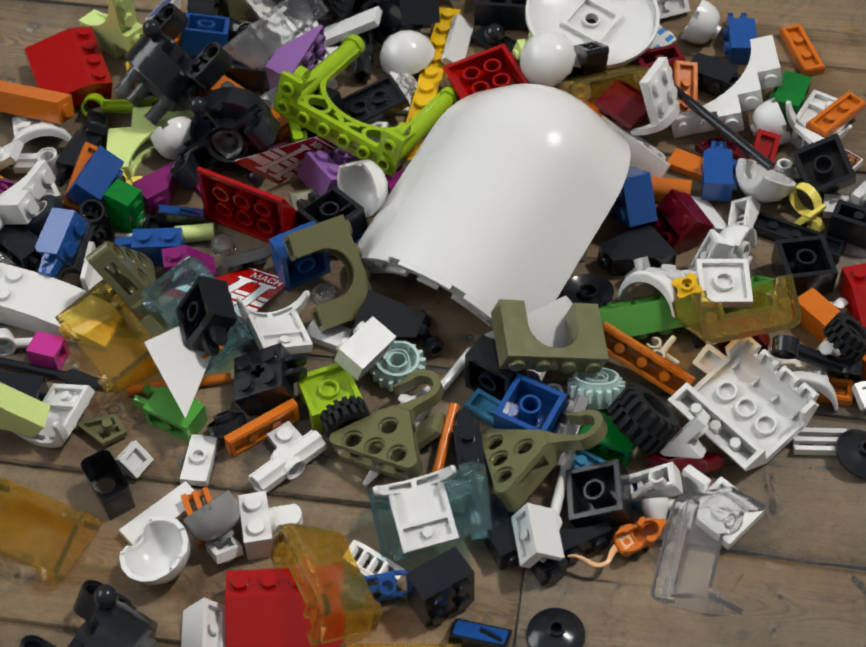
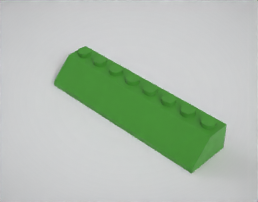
[599,275,780,339]

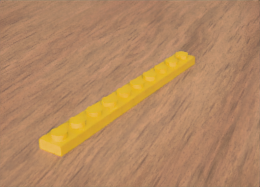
[400,7,461,167]

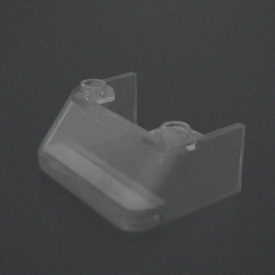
[223,0,329,70]
[651,486,766,617]

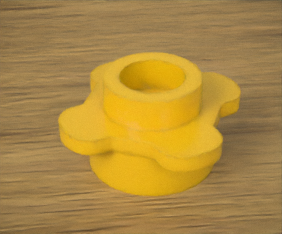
[672,273,702,300]

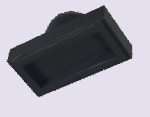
[471,23,516,53]
[82,109,110,138]

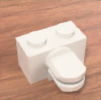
[334,316,396,381]
[238,491,303,560]

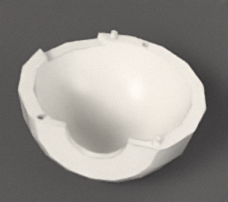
[379,30,435,77]
[520,31,575,87]
[735,158,796,203]
[337,160,388,218]
[119,515,191,586]

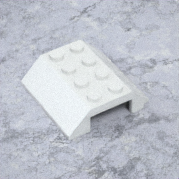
[668,334,820,471]

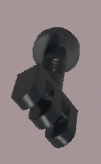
[420,310,443,357]

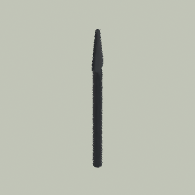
[674,84,774,171]
[0,357,115,389]

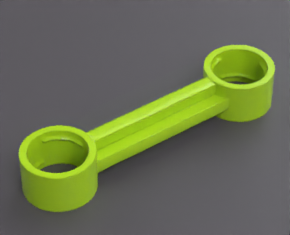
[81,93,170,116]

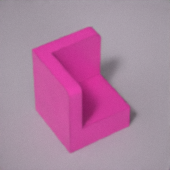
[26,331,70,370]

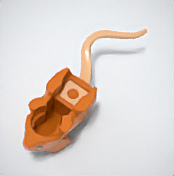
[567,516,667,568]

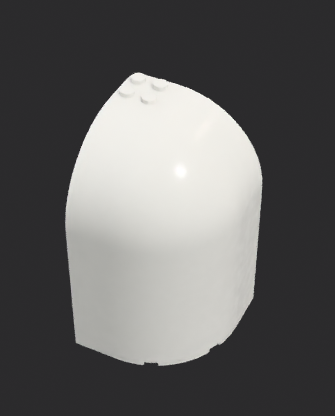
[357,84,631,329]

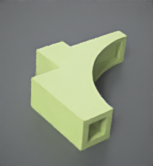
[79,0,143,59]
[106,106,194,180]
[0,382,50,438]

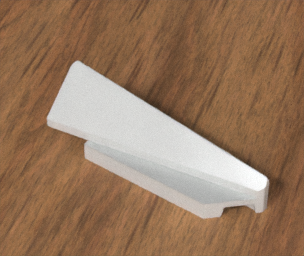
[601,115,671,177]

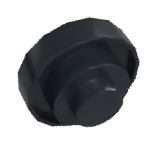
[207,409,247,439]

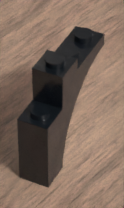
[469,493,612,586]

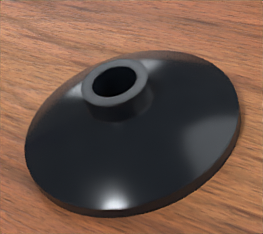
[563,274,614,307]
[835,429,866,479]
[527,608,585,647]

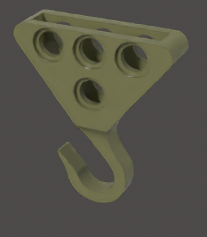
[86,241,175,338]
[329,369,444,481]
[481,409,608,512]

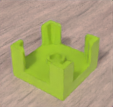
[297,363,363,433]

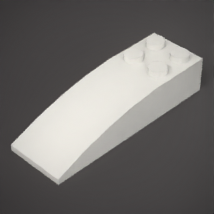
[0,263,128,351]

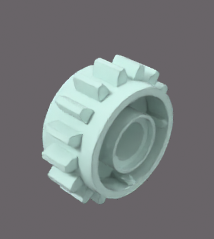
[370,340,426,392]
[567,368,625,409]

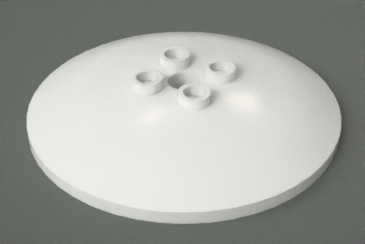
[525,0,660,69]

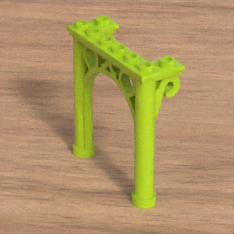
[273,34,460,177]

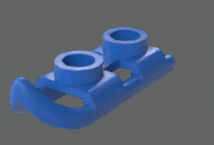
[343,570,410,609]

